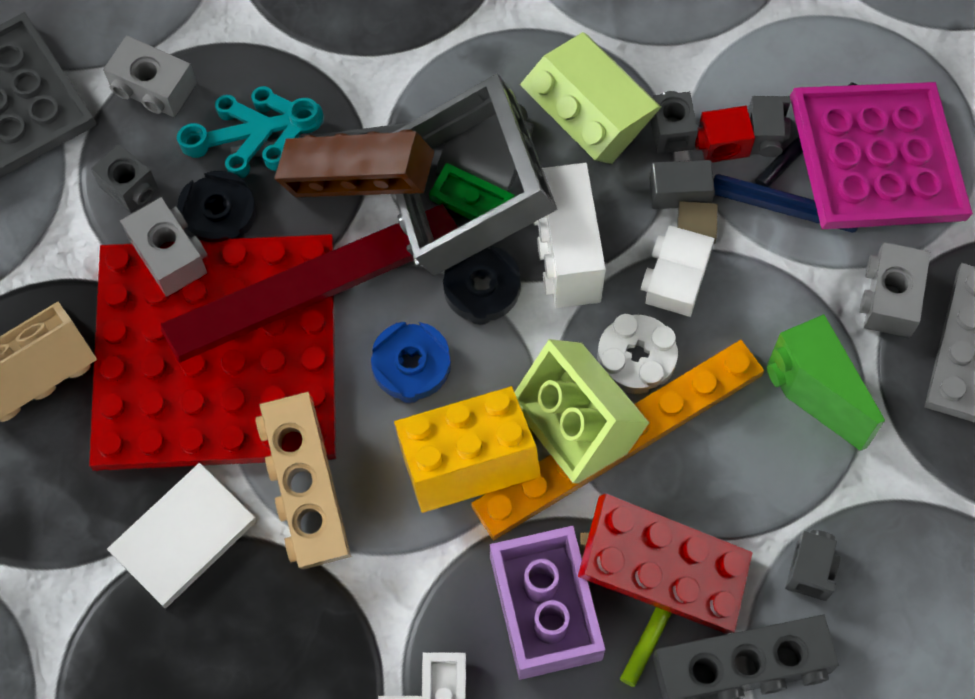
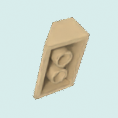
[0,301,97,422]

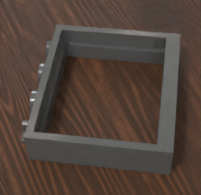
[390,73,558,276]

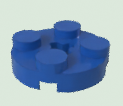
[371,322,451,403]

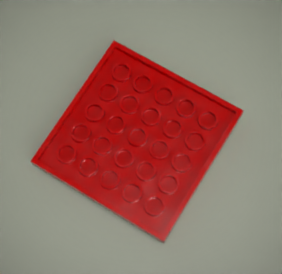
[89,234,336,471]

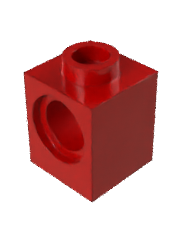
[695,106,755,163]

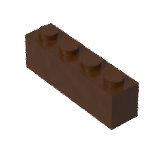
[274,130,435,197]

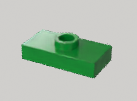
[429,163,515,220]

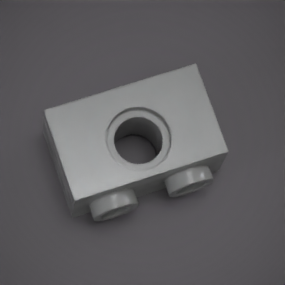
[103,35,197,118]
[120,197,207,297]
[860,242,931,338]

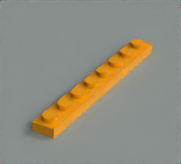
[471,340,765,541]

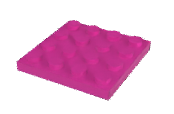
[790,82,973,229]

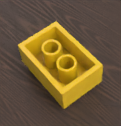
[394,386,541,513]

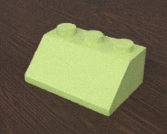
[520,32,661,164]
[515,339,650,483]

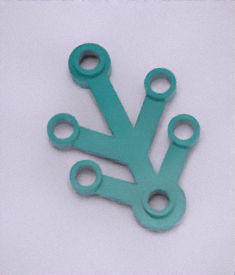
[177,86,324,178]

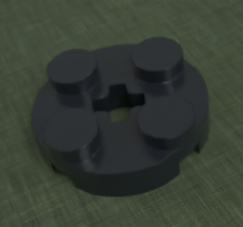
[177,171,256,242]
[443,246,521,325]

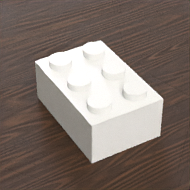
[534,163,606,308]

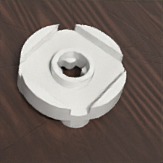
[597,314,678,394]

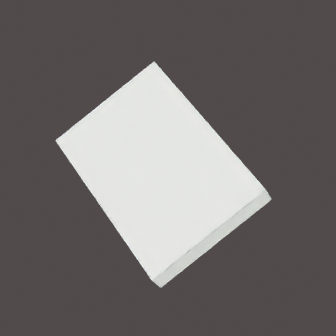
[107,463,257,609]

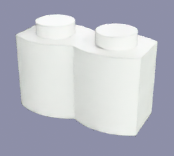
[641,225,715,317]

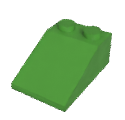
[767,314,885,451]

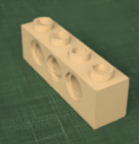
[256,392,352,570]

